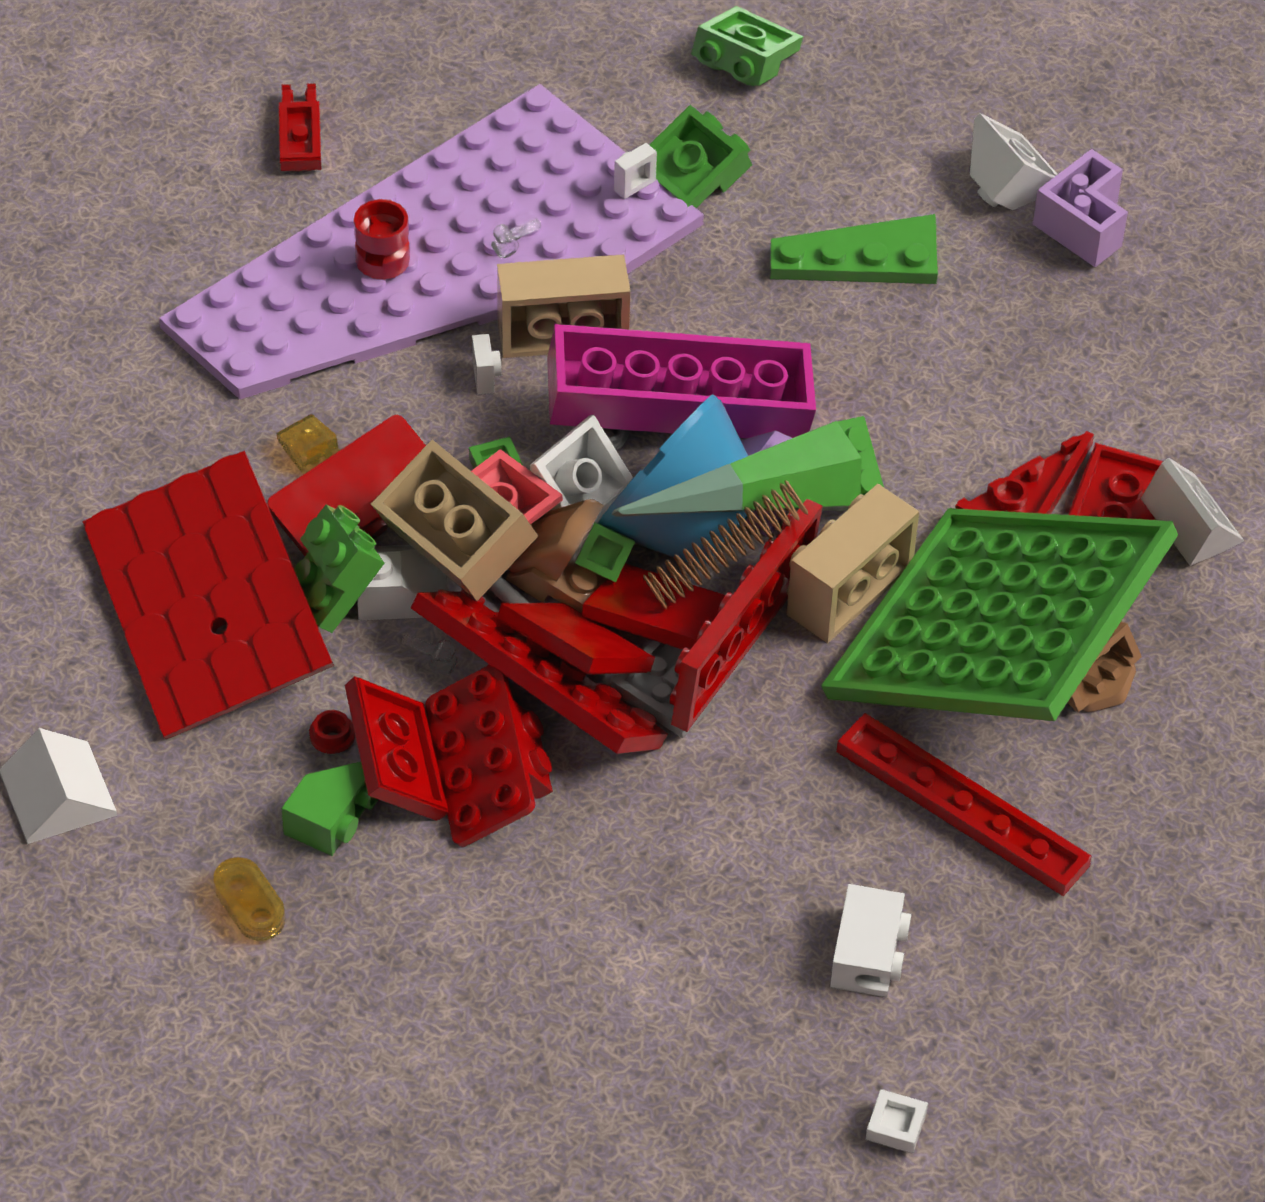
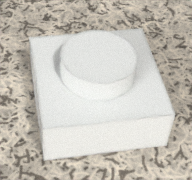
[614,143,657,199]
[472,334,502,395]
[866,1089,928,1153]

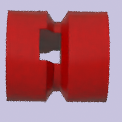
[353,199,410,279]

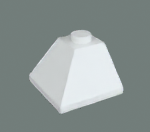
[970,113,1058,210]
[357,545,447,620]

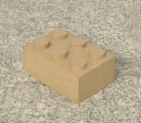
[497,254,630,358]
[371,440,538,601]
[787,484,919,643]

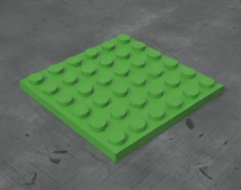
[821,508,1178,721]

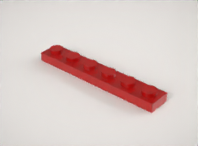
[836,713,1092,896]

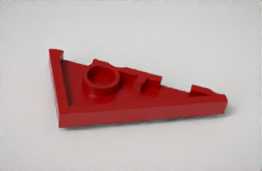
[955,431,1094,514]

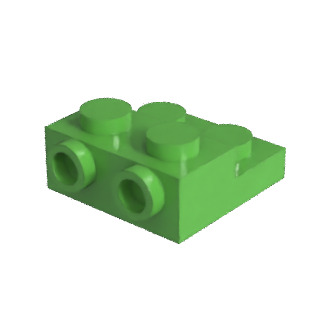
[691,6,803,86]
[649,105,752,208]
[294,504,385,633]

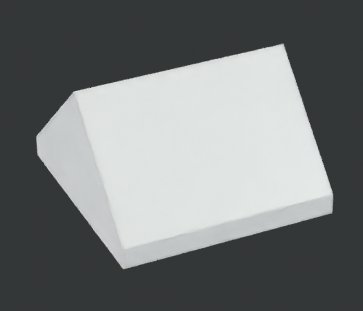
[530,415,633,524]
[1141,458,1244,566]
[0,728,117,844]

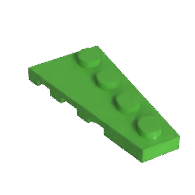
[770,214,938,284]

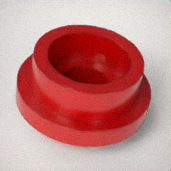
[309,710,355,754]

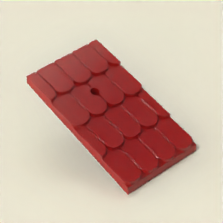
[82,451,334,739]

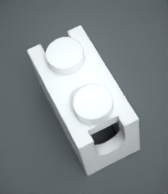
[830,884,911,997]

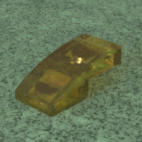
[276,413,341,474]

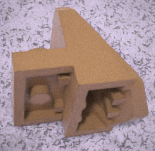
[505,499,607,613]
[1067,621,1142,712]

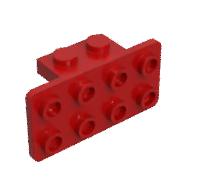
[267,414,426,556]
[425,664,553,847]

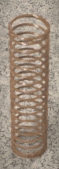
[643,480,808,609]

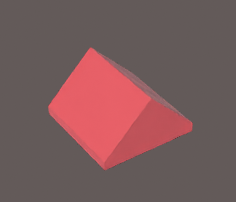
[472,449,563,524]

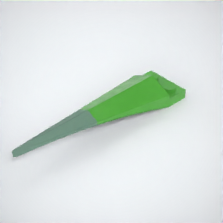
[612,416,884,517]

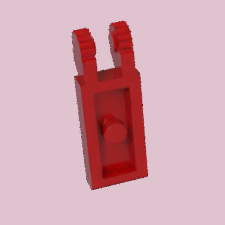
[279,83,322,171]

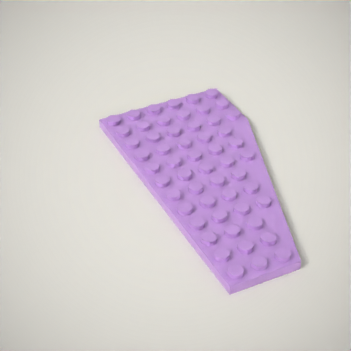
[159,84,704,399]

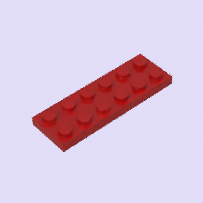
[670,499,823,732]
[410,589,668,754]

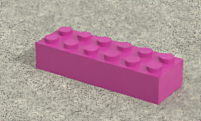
[547,324,816,438]

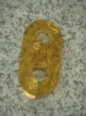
[213,857,285,941]

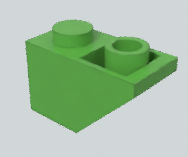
[281,761,378,856]

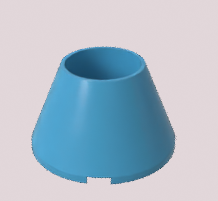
[598,394,754,567]

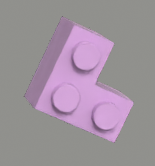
[1033,149,1128,267]

